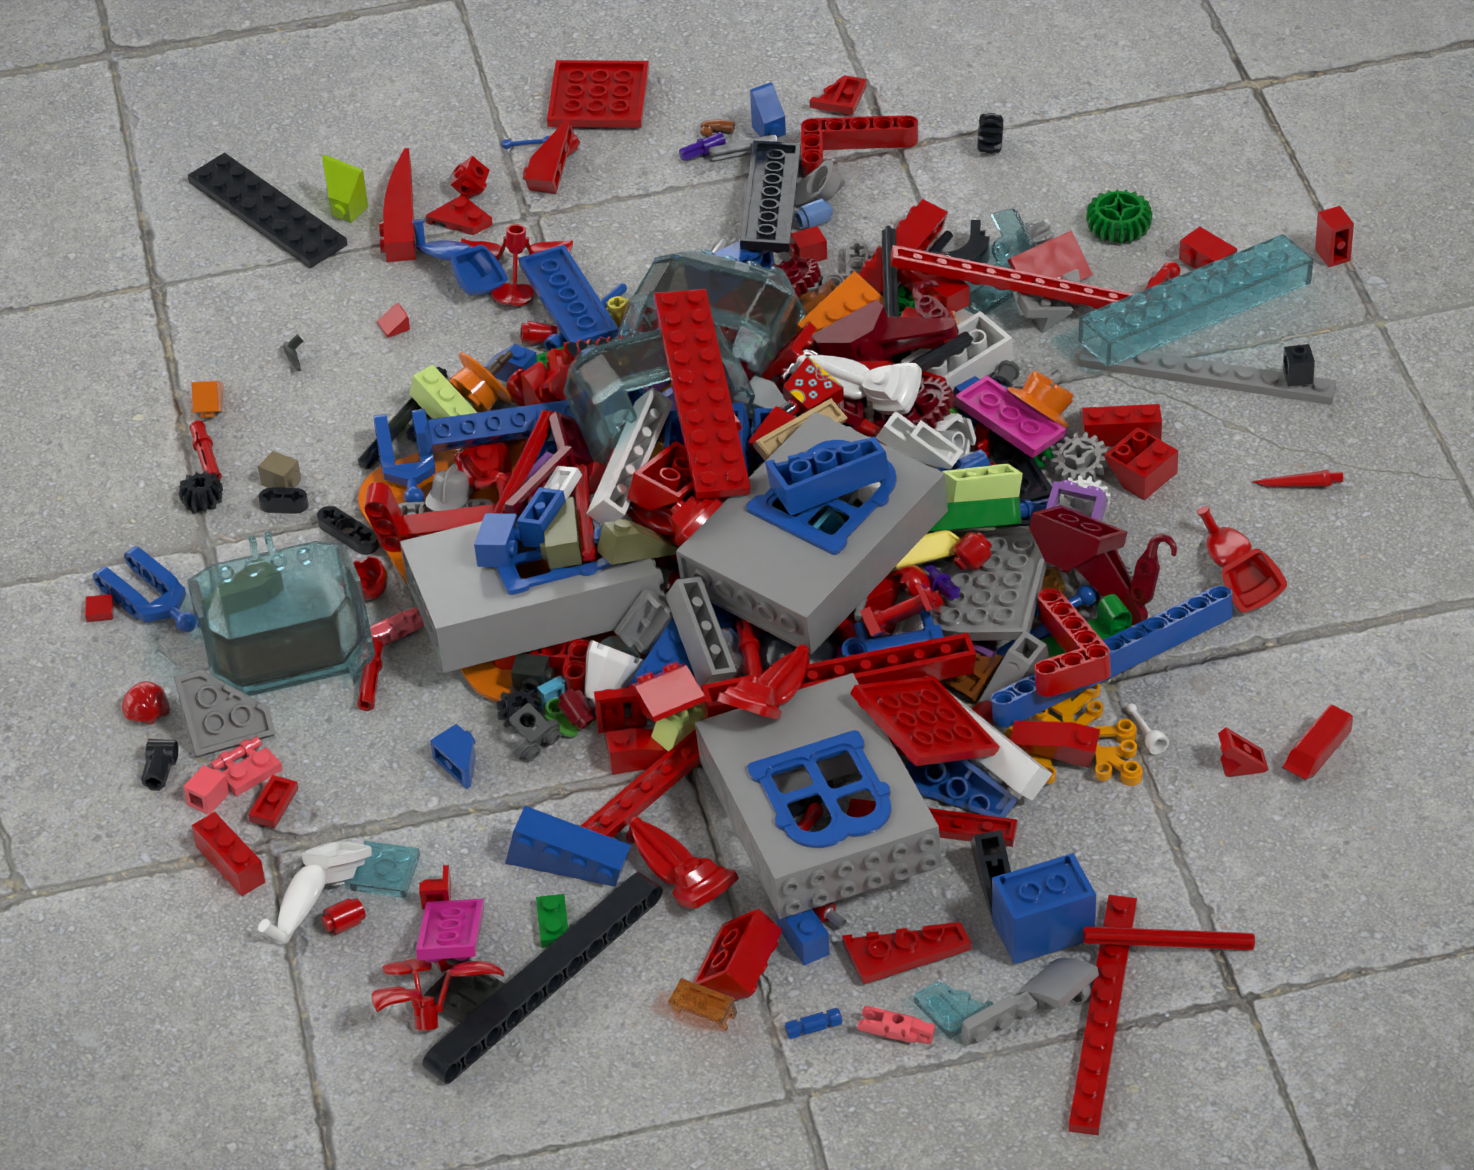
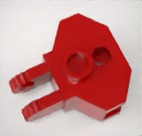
[539,348,597,403]

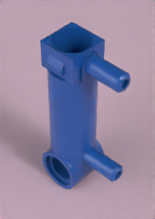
[840,609,944,657]

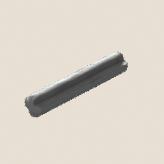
[708,135,778,161]

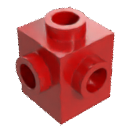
[450,156,490,199]

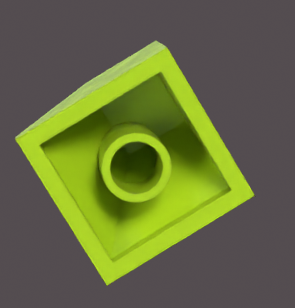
[322,154,368,223]

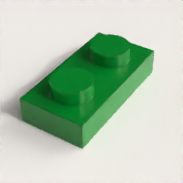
[536,894,568,948]

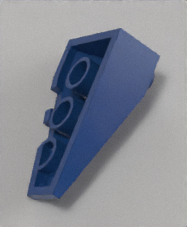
[905,759,1019,818]

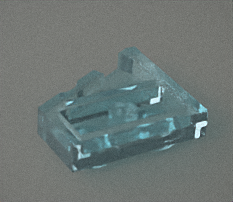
[914,981,994,1039]

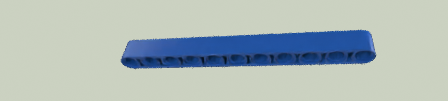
[991,586,1233,727]

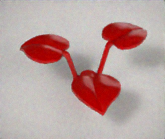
[461,224,573,306]
[371,958,504,1030]

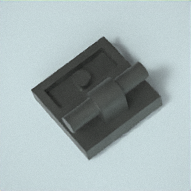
[423,958,505,1023]

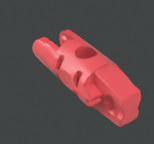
[365,607,424,646]
[857,1006,935,1044]

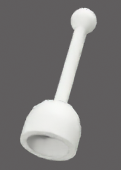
[1126,704,1169,755]

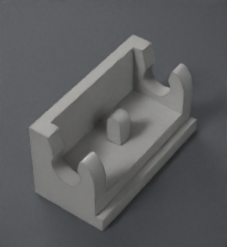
[614,588,673,655]

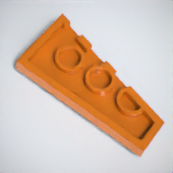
[796,271,884,346]

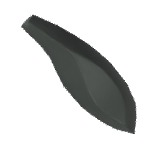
[283,334,304,371]

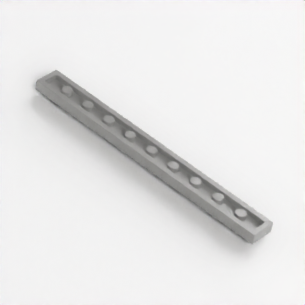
[1079,342,1336,405]

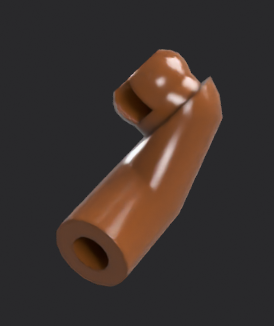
[700,119,735,137]

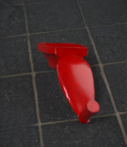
[454,442,512,497]
[629,496,722,547]
[1197,506,1287,614]
[717,644,810,719]
[626,816,739,909]

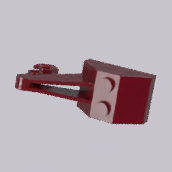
[811,280,959,362]
[1029,505,1177,625]

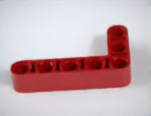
[801,115,918,178]
[364,482,497,552]
[1034,588,1111,697]

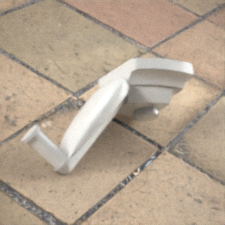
[790,355,922,415]
[258,842,372,945]

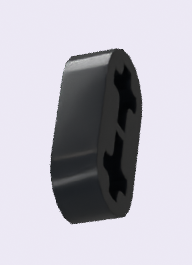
[259,487,309,514]

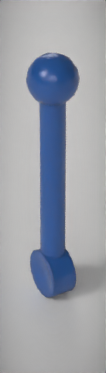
[502,136,549,149]

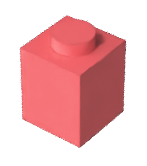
[183,765,229,815]

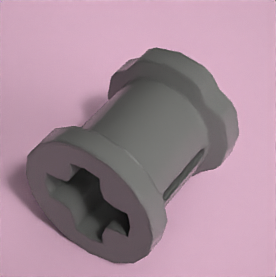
[992,360,1020,387]

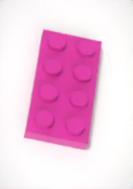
[953,375,1066,458]
[416,898,484,962]

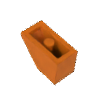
[191,381,224,418]

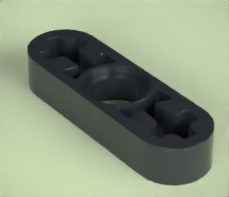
[317,506,379,555]

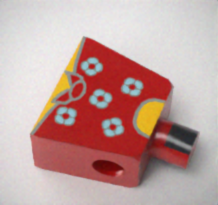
[780,356,844,416]

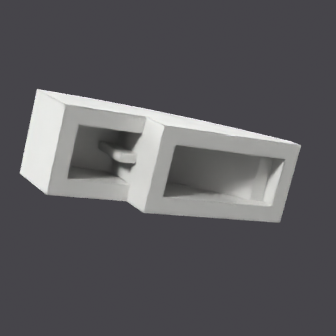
[876,411,964,470]

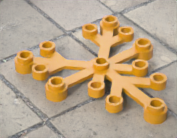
[1004,683,1143,786]

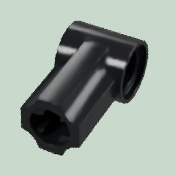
[141,739,179,791]

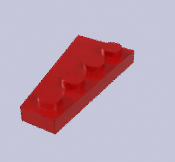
[842,922,971,985]

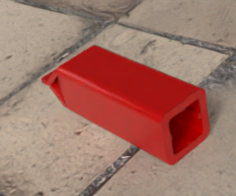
[1282,704,1353,780]

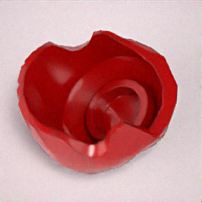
[343,556,388,600]
[122,681,170,725]

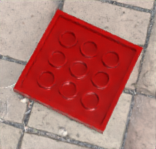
[547,60,649,128]
[850,676,1000,766]

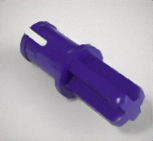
[679,132,726,161]
[924,565,960,601]

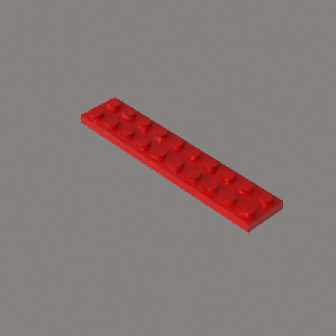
[654,289,751,499]

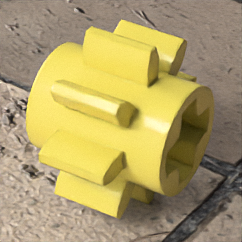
[606,296,634,327]

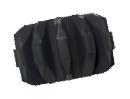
[977,113,1004,154]
[179,470,223,513]
[496,685,543,733]

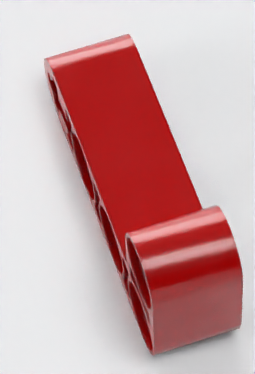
[492,639,590,694]

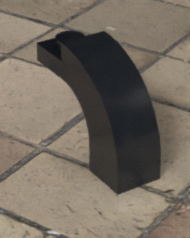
[929,220,990,282]

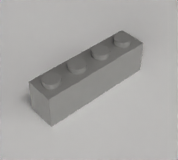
[665,576,737,688]

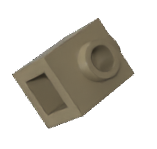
[258,451,301,488]

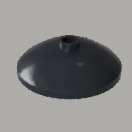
[758,631,838,672]

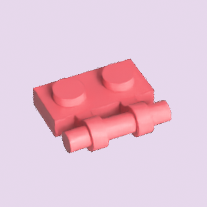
[210,736,283,797]

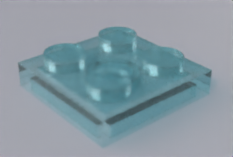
[349,841,420,898]

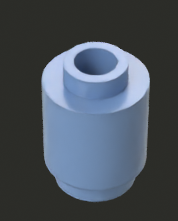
[795,198,833,229]

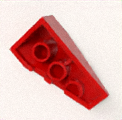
[604,727,668,775]

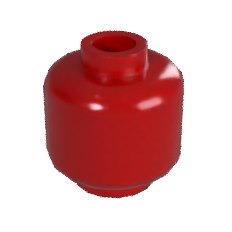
[952,532,992,572]

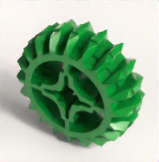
[1086,189,1153,245]

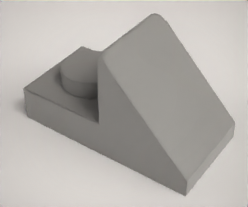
[1017,294,1073,332]

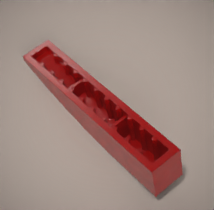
[379,148,416,262]

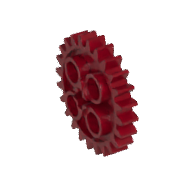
[742,257,821,309]
[873,377,956,428]

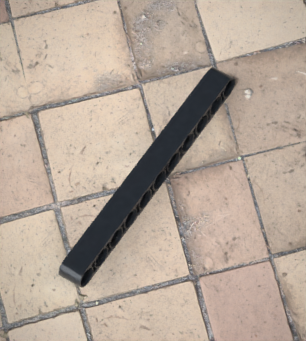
[422,872,663,1084]

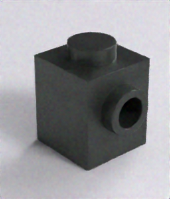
[511,653,554,694]

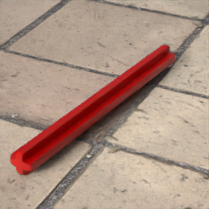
[493,410,554,514]
[573,464,596,562]
[1082,926,1255,950]

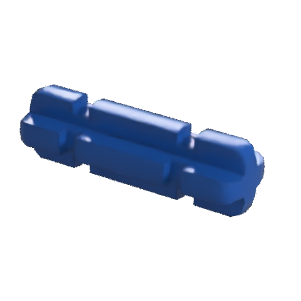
[785,1008,842,1039]

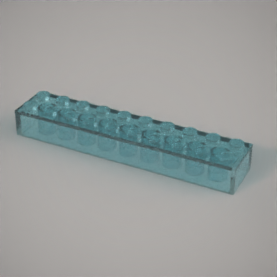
[1078,234,1314,367]

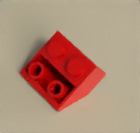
[1104,427,1179,500]

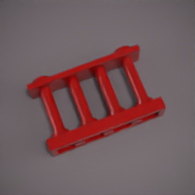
[860,583,944,638]

